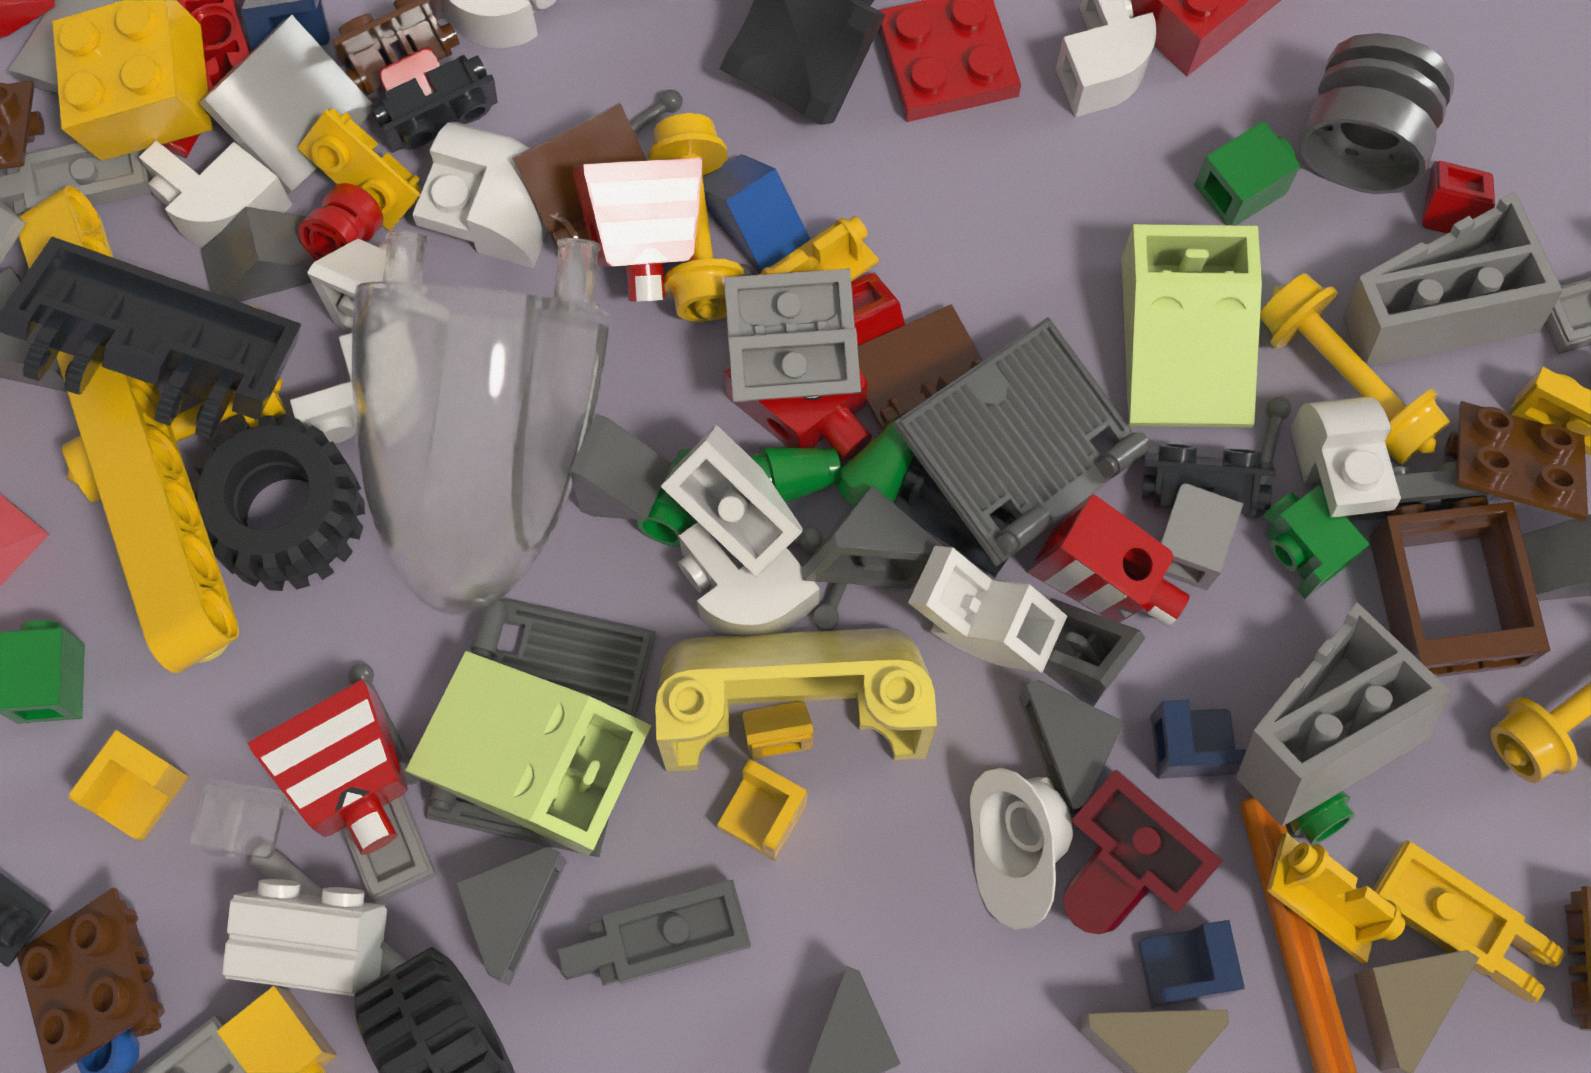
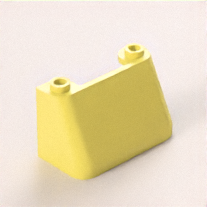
[655,628,937,772]

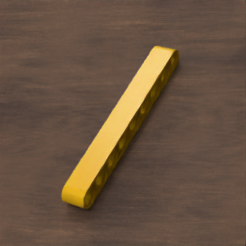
[19,185,239,674]

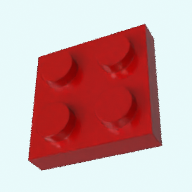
[878,0,1021,122]

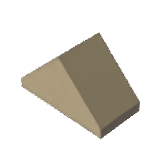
[1354,950,1479,1073]
[1079,1009,1229,1073]

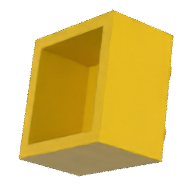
[52,0,212,161]

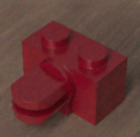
[1063,769,1224,935]

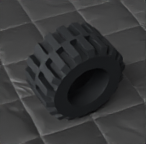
[189,415,365,591]
[354,947,515,1073]

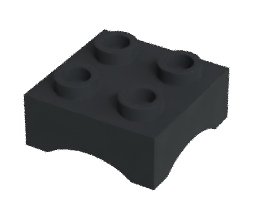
[719,0,886,125]

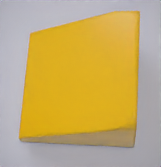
[742,702,814,760]

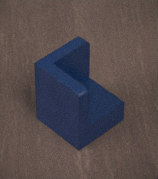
[241,0,331,51]
[1150,700,1246,779]
[1138,920,1245,1008]

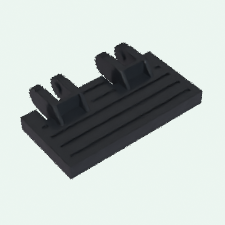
[0,236,301,439]

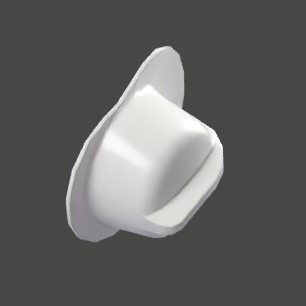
[970,768,1073,930]

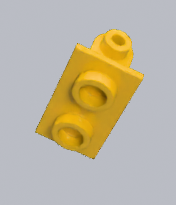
[297,108,423,231]
[759,216,879,281]
[1267,833,1405,964]

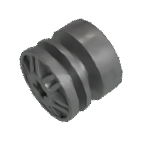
[1299,33,1454,194]

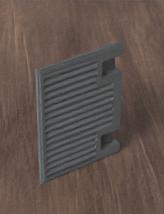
[892,317,1150,566]
[426,595,656,858]

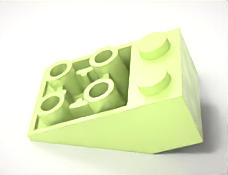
[1121,224,1262,428]
[405,651,652,856]

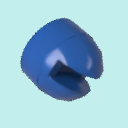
[77,1029,140,1073]

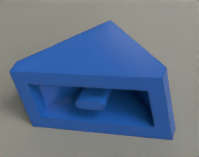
[703,154,811,274]

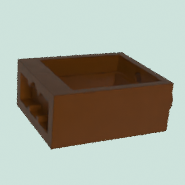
[1369,497,1551,677]

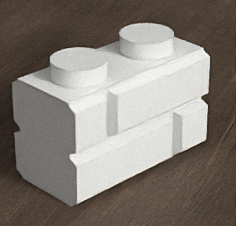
[222,879,387,996]

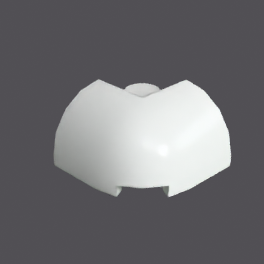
[412,122,548,269]

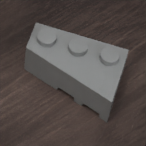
[1343,191,1563,367]
[1236,602,1452,826]

